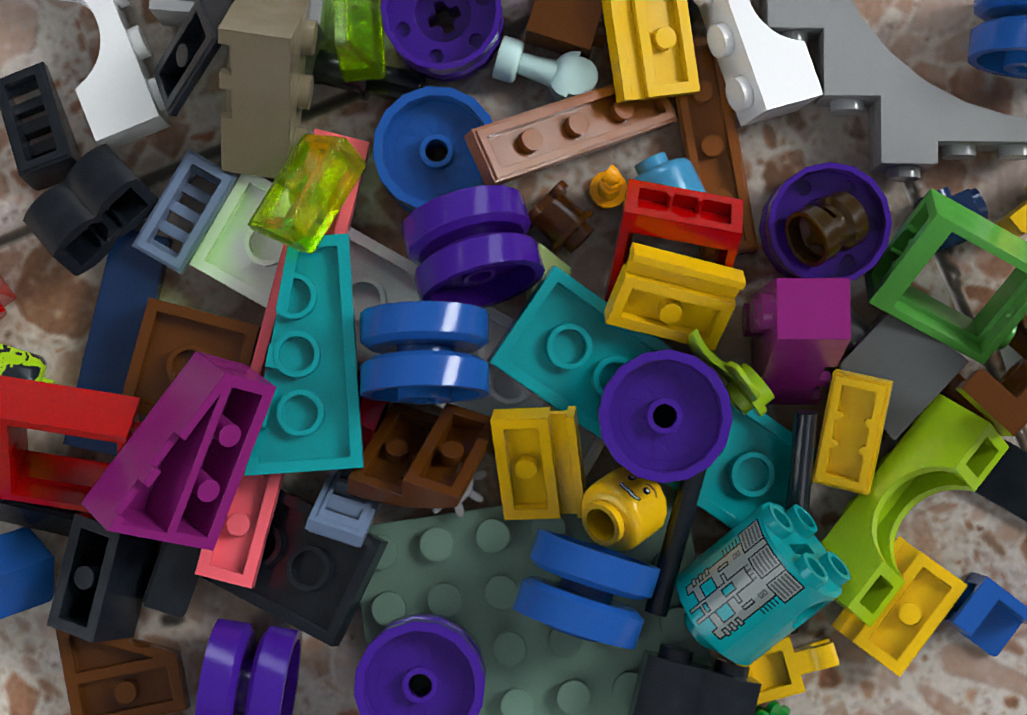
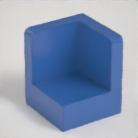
[0,527,55,619]
[944,572,1027,657]

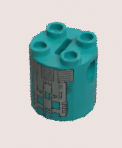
[676,502,851,666]

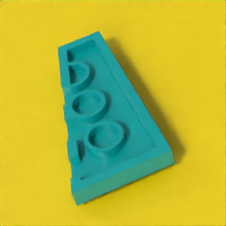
[244,233,364,476]

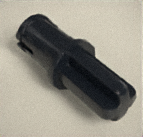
[313,49,426,101]

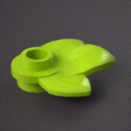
[688,328,775,417]

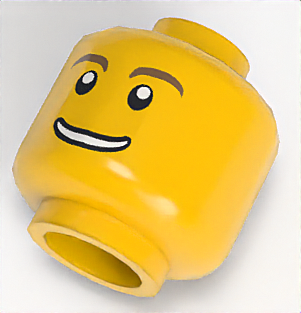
[581,467,667,552]

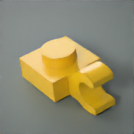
[748,635,840,705]

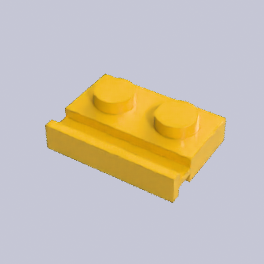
[601,0,700,103]
[604,242,746,351]
[490,406,586,520]
[831,536,968,678]

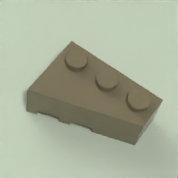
[217,0,318,180]

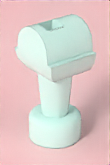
[492,35,598,102]

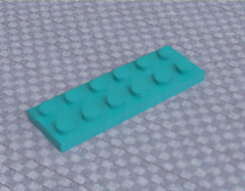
[487,266,817,530]

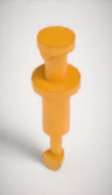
[590,164,627,209]

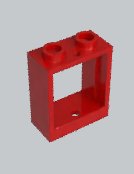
[604,179,744,302]
[0,375,142,513]

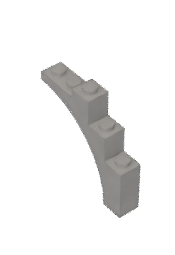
[759,0,1027,182]

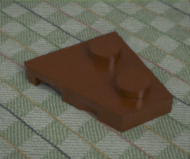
[55,629,191,715]

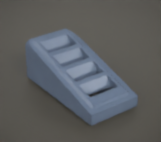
[132,149,239,275]
[305,469,382,548]

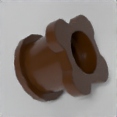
[528,180,594,253]

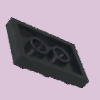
[199,487,388,647]

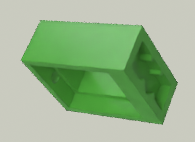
[864,188,1027,365]

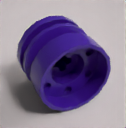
[380,0,505,83]
[759,162,892,281]

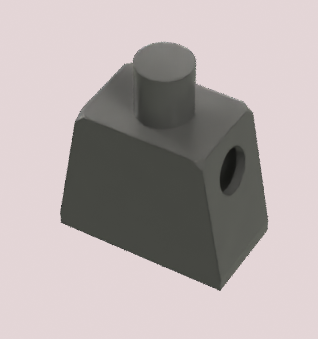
[828,309,969,441]

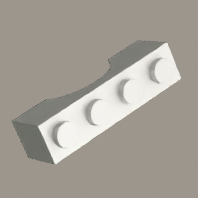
[61,0,171,150]
[693,0,823,127]

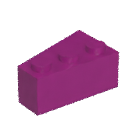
[742,278,851,405]
[81,351,277,551]

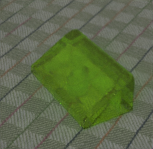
[333,0,386,82]
[247,134,366,254]

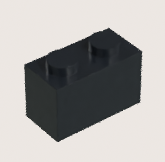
[47,513,158,643]

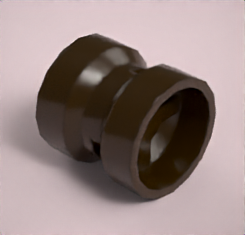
[784,191,869,267]

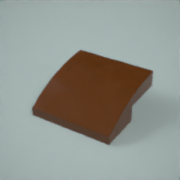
[347,403,493,508]

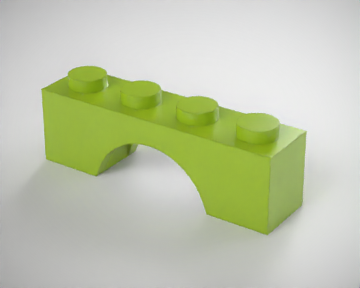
[819,393,1009,627]

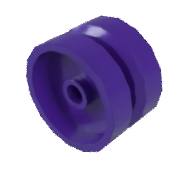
[401,185,545,308]
[597,349,733,483]
[354,613,486,715]
[195,619,302,715]

